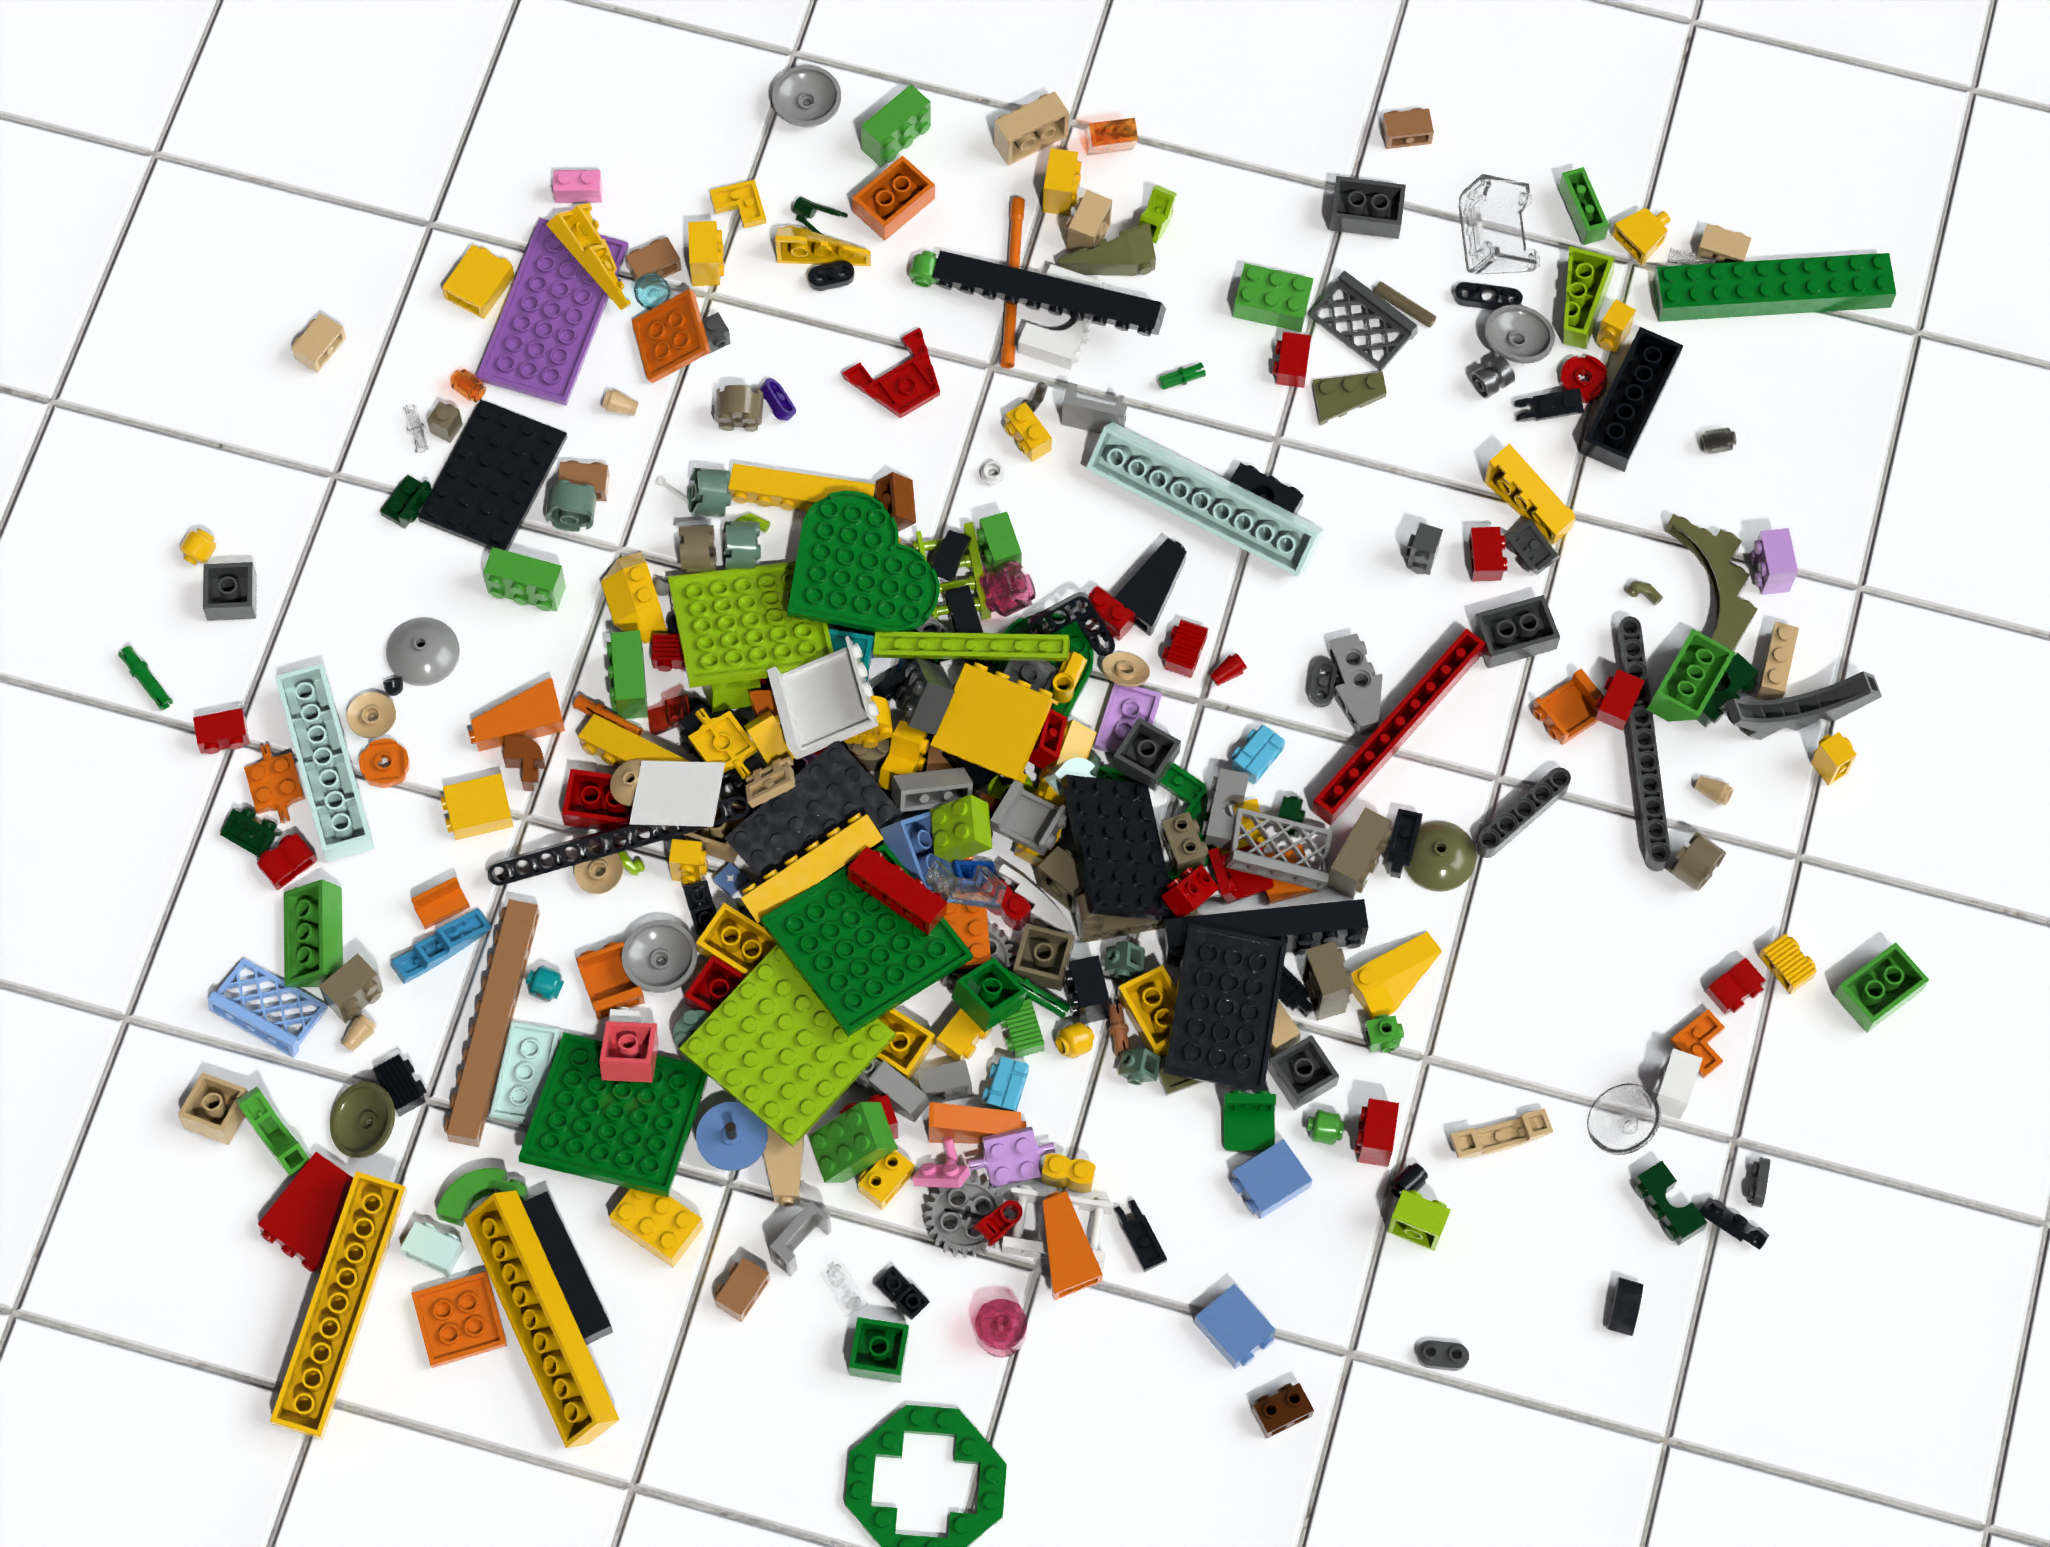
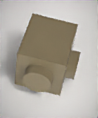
[427,401,463,443]

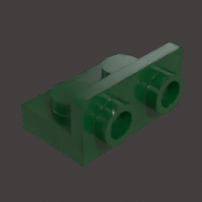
[380,475,432,529]
[220,806,283,857]

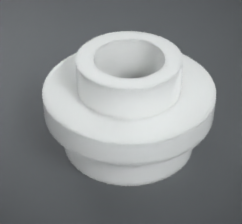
[981,461,1005,485]

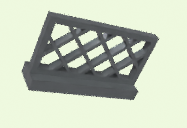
[1308,270,1418,372]

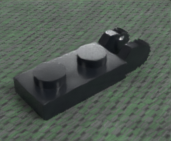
[1514,388,1584,422]
[1114,1199,1167,1273]

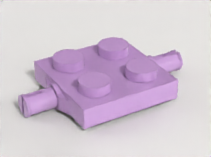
[968,1126,1055,1188]

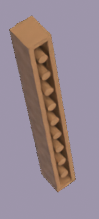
[444,899,540,1147]

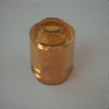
[450,369,486,403]

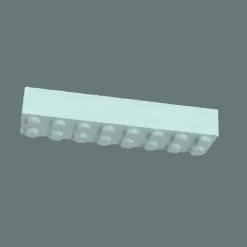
[275,663,375,862]

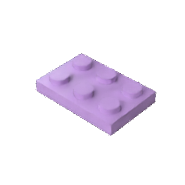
[1094,683,1162,754]

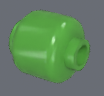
[909,251,938,287]
[1306,1109,1345,1145]

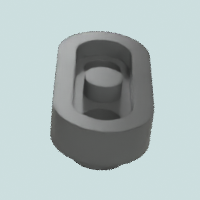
[1309,659,1337,707]
[1747,1157,1771,1208]
[1416,1340,1469,1371]

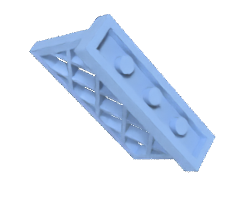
[207,958,328,1058]

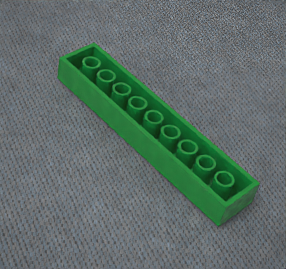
[1653,253,1897,322]

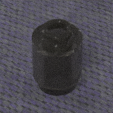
[1700,427,1737,454]

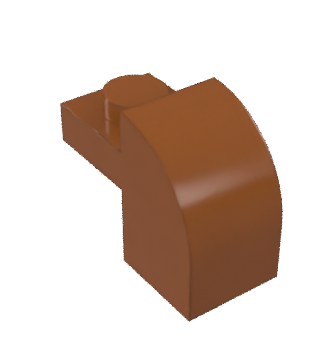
[503,736,545,791]

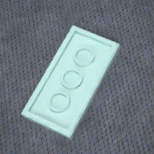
[489,1021,561,1125]

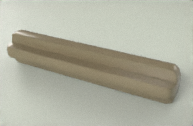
[1374,281,1437,328]

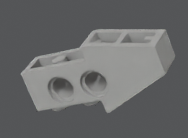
[1328,633,1383,736]
[853,1058,929,1123]

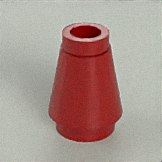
[1210,653,1247,686]

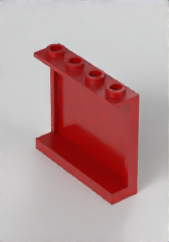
[258,1152,400,1273]

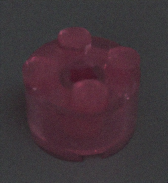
[980,561,1036,617]
[975,1299,1027,1358]

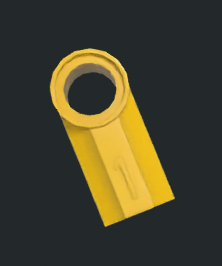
[1052,652,1087,703]

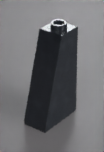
[1114,538,1187,636]

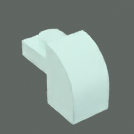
[1044,758,1096,796]

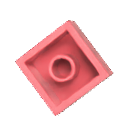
[599,1021,659,1083]

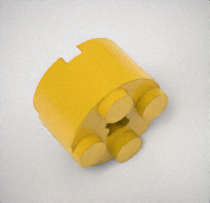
[844,696,893,748]

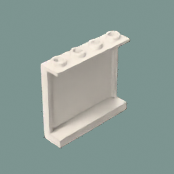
[767,636,879,760]

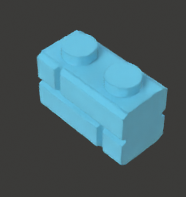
[1231,725,1286,785]
[982,1057,1029,1112]

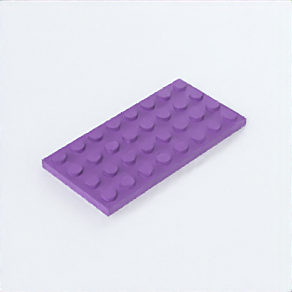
[476,218,629,406]

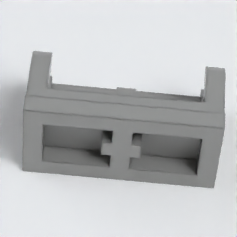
[916,1060,973,1106]

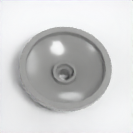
[772,65,841,127]
[1485,305,1555,364]
[386,618,460,686]
[622,920,698,993]

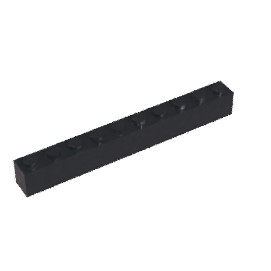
[932,250,1166,337]

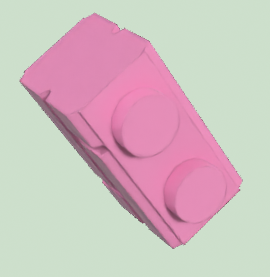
[553,170,602,203]

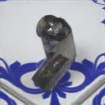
[1022,382,1048,413]

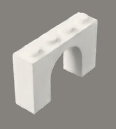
[1018,264,1104,370]

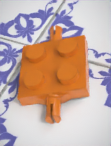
[244,744,305,823]

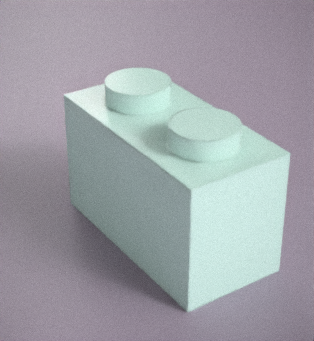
[400,1222,464,1277]

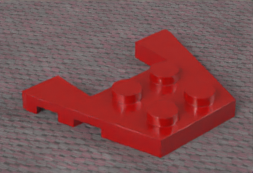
[842,327,940,418]

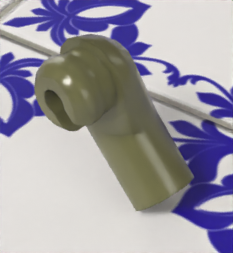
[1626,580,1663,605]

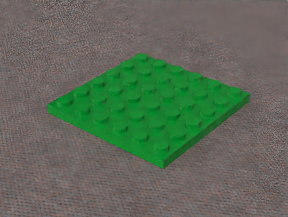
[760,843,973,1037]
[519,1032,709,1197]

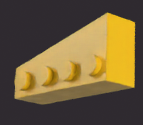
[1484,443,1576,545]

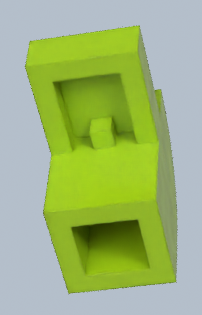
[1138,185,1177,244]

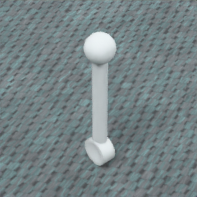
[656,476,688,505]

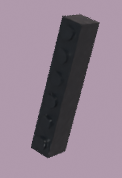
[522,1191,613,1345]

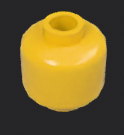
[180,528,217,566]
[1055,1022,1094,1059]

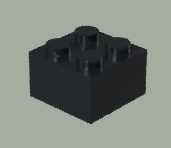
[1064,955,1110,1024]

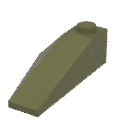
[1058,223,1156,276]

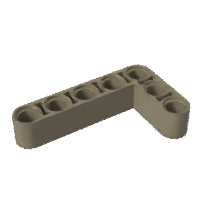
[1075,893,1200,942]

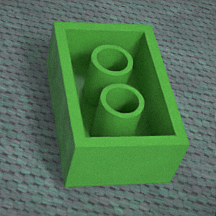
[861,84,931,167]
[1233,263,1314,332]
[483,547,566,612]
[607,630,648,719]
[1834,942,1929,1033]
[808,1102,897,1183]

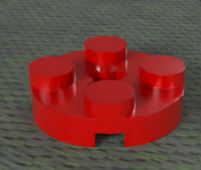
[1559,355,1608,403]

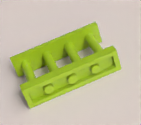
[912,522,991,628]

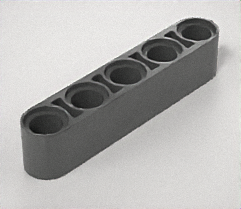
[1476,767,1571,858]

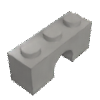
[1201,768,1249,850]

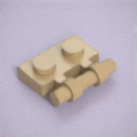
[745,756,796,808]

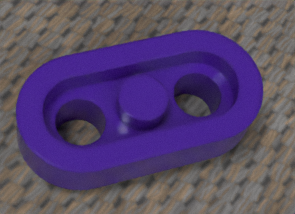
[760,378,796,421]

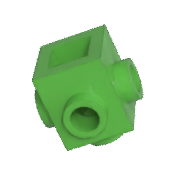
[1364,1014,1404,1053]

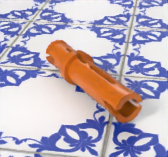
[573,694,643,737]

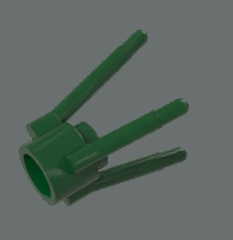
[793,196,848,235]

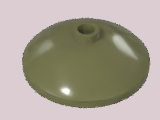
[1404,821,1477,892]
[330,1082,395,1158]

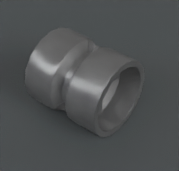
[1470,356,1515,399]

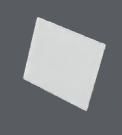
[629,761,725,827]

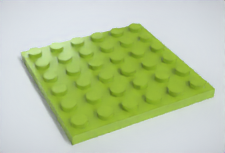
[668,561,834,688]
[679,945,896,1148]

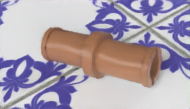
[1108,1003,1131,1056]

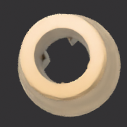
[602,389,639,416]
[1695,776,1734,806]
[341,1014,377,1052]

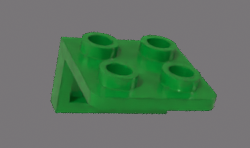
[1223,1090,1276,1152]

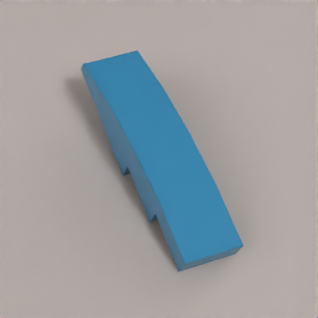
[390,908,492,984]

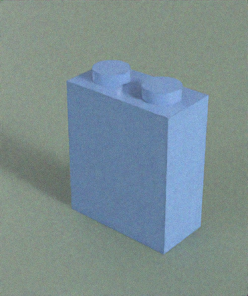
[1231,1139,1313,1219]
[1194,1284,1276,1369]

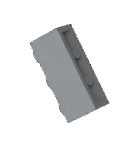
[891,767,973,812]

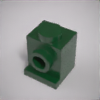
[1275,796,1306,838]

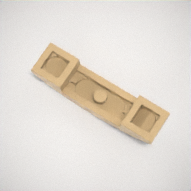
[1449,1108,1553,1159]

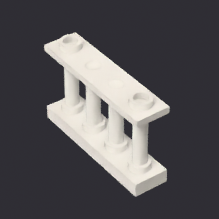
[1002,1185,1113,1269]

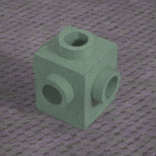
[1104,941,1145,980]
[1118,1047,1162,1085]

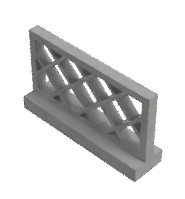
[1226,807,1333,891]

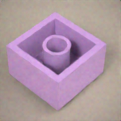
[1750,528,1798,595]

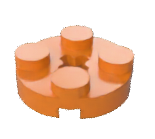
[359,738,410,788]

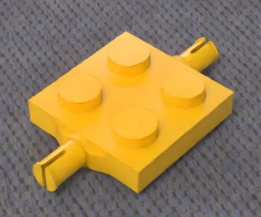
[688,708,758,779]

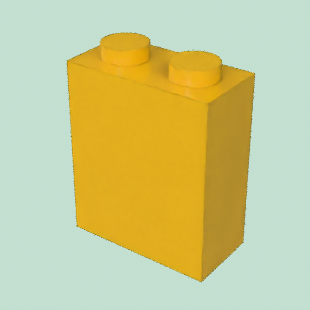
[442,244,515,319]
[440,773,514,840]

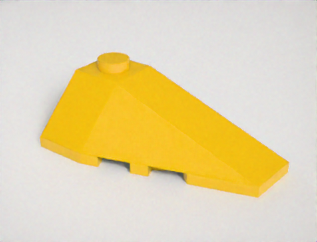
[775,226,871,266]
[1351,931,1442,1020]

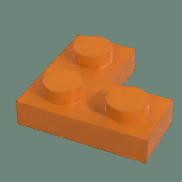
[1669,1009,1725,1079]

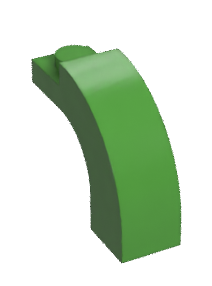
[235,1086,309,1176]
[436,1168,529,1227]

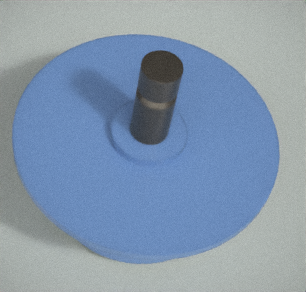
[696,1101,768,1171]

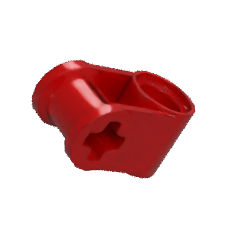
[973,1200,1023,1248]

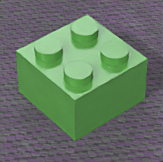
[976,511,1022,582]

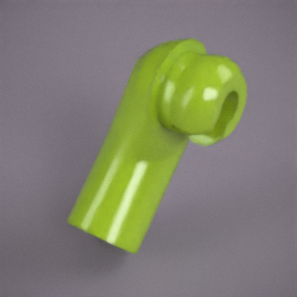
[735,513,771,533]
[618,851,645,876]

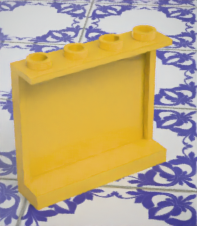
[930,662,1059,784]

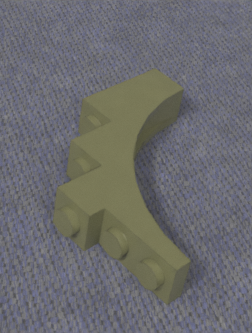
[1665,514,1758,651]

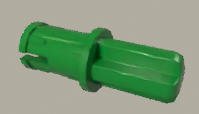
[1158,362,1206,390]

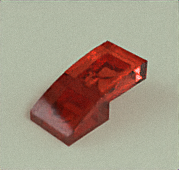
[648,694,690,736]

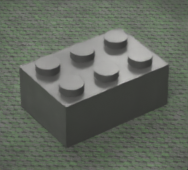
[1329,176,1406,239]
[1472,595,1560,669]
[896,657,955,735]

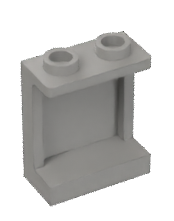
[1062,382,1127,434]
[990,780,1069,856]
[769,1201,832,1277]

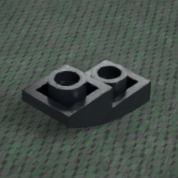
[931,530,972,582]
[683,880,717,934]
[873,1266,930,1320]
[1606,1277,1644,1336]

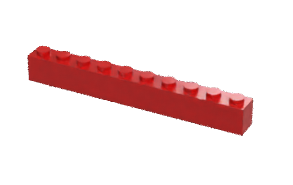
[1311,628,1486,826]

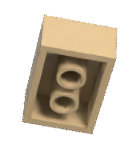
[994,91,1069,166]

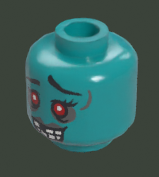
[525,965,565,1002]

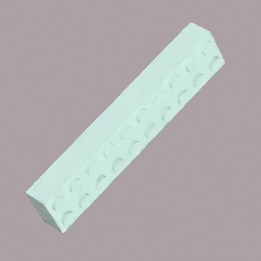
[1086,422,1324,577]

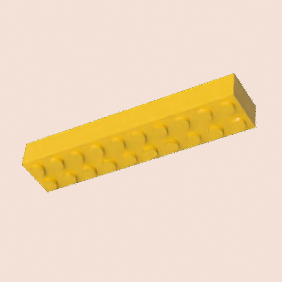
[696,903,935,1081]
[270,1171,407,1440]
[464,1191,620,1448]

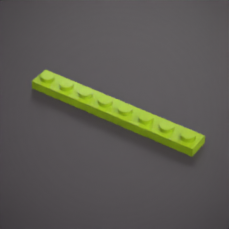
[873,632,1070,661]

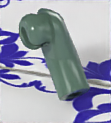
[1087,752,1101,777]

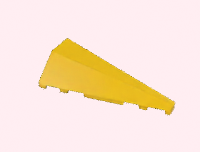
[546,203,631,310]

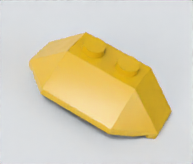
[601,552,668,644]

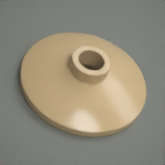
[1101,652,1150,687]
[347,692,396,738]
[610,759,644,807]
[574,846,623,894]

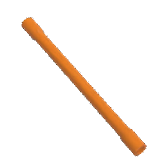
[1000,197,1025,369]

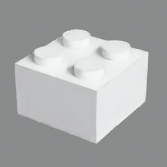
[1650,1048,1703,1120]

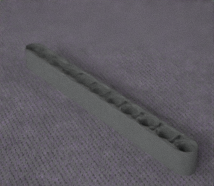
[1616,616,1671,872]

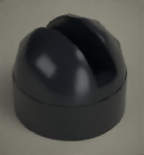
[383,677,403,696]

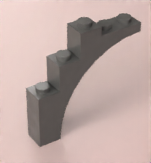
[1725,671,1882,740]

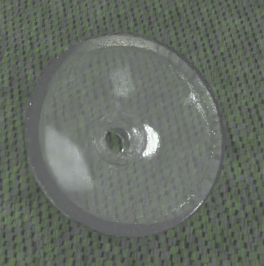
[1587,1083,1661,1155]

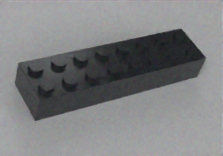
[1162,899,1369,967]

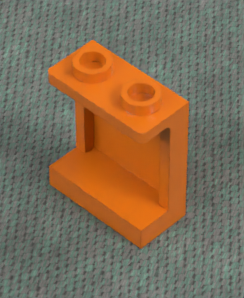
[1532,668,1605,745]
[576,942,645,1020]

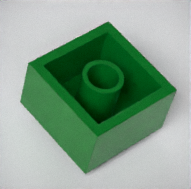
[951,957,1028,1032]
[849,1317,910,1383]

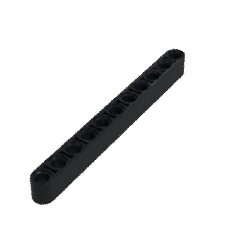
[487,793,751,886]

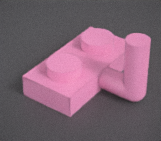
[912,1136,970,1188]

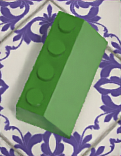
[1647,629,1736,722]
[284,879,343,987]

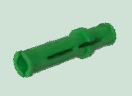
[118,646,173,711]
[1005,967,1070,1019]

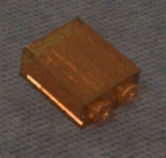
[1084,117,1138,156]

